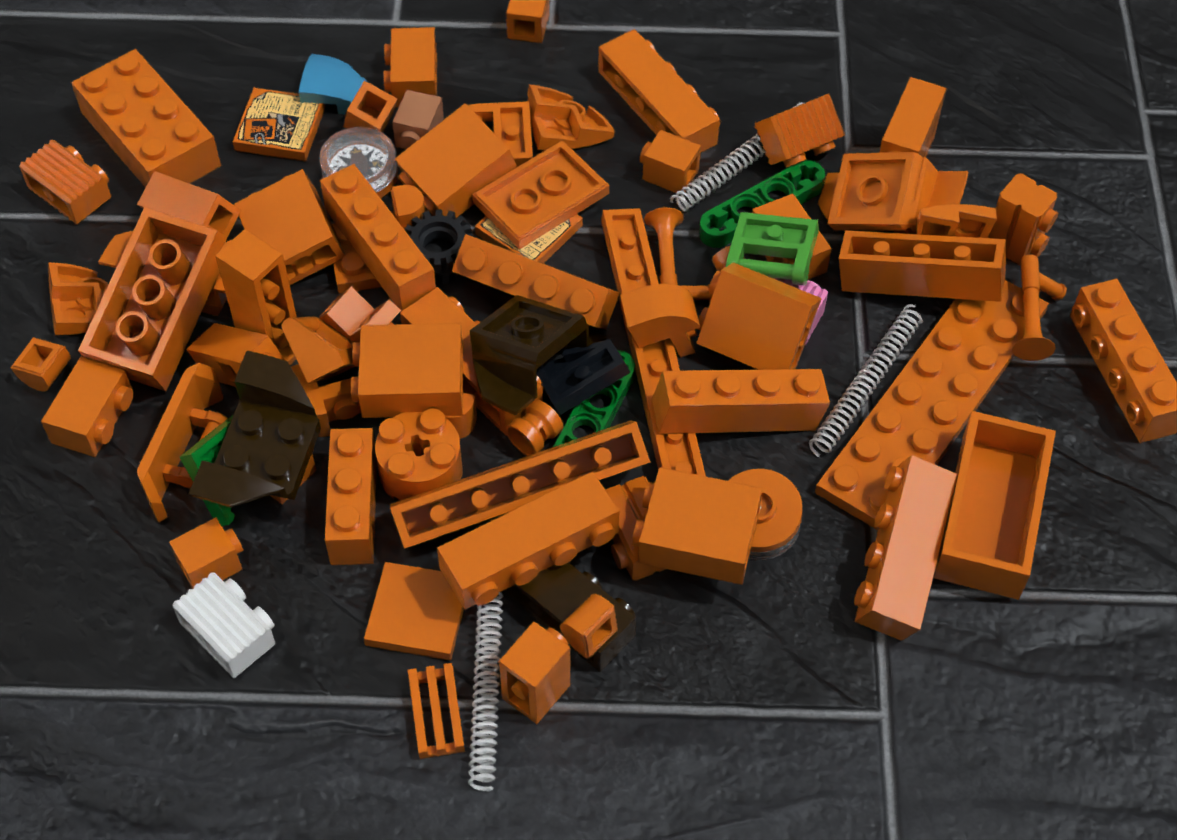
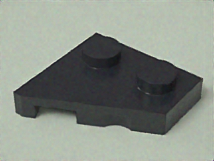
[536,339,631,415]

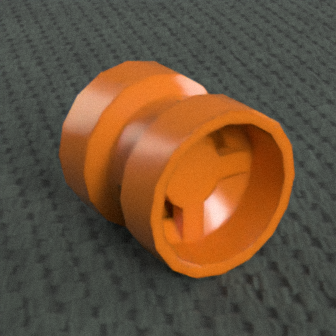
[505,400,564,456]

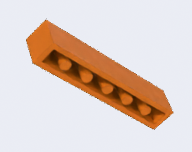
[390,420,650,549]

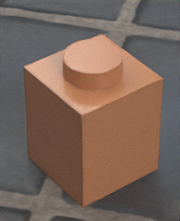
[392,90,444,150]

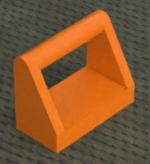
[282,316,354,383]

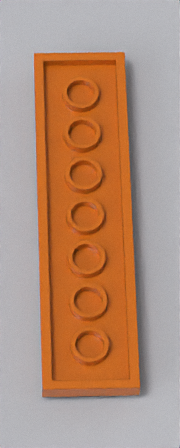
[815,280,1049,530]

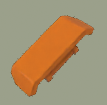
[137,363,228,523]

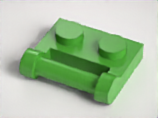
[726,212,819,286]

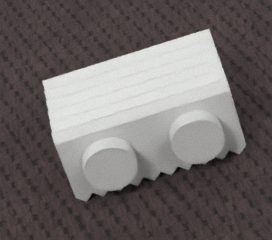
[172,572,276,678]

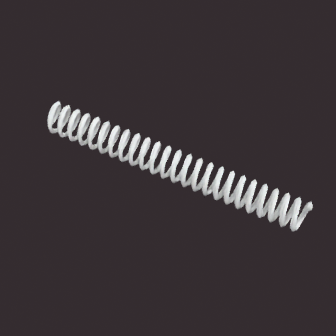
[670,102,804,212]
[809,304,923,457]
[468,592,503,791]

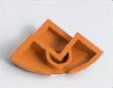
[527,84,615,150]
[917,204,997,238]
[48,262,108,335]

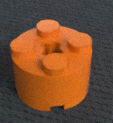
[375,408,463,500]

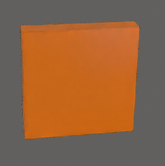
[364,562,464,661]

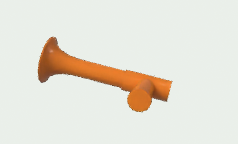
[644,207,713,301]
[1012,254,1067,361]

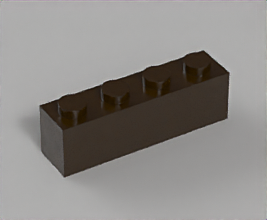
[503,513,636,672]

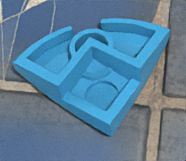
[298,54,367,114]

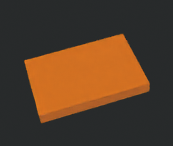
[472,140,610,250]

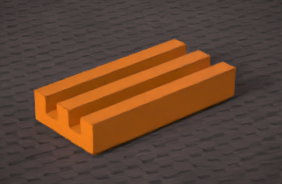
[408,663,465,759]

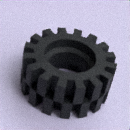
[405,210,473,283]

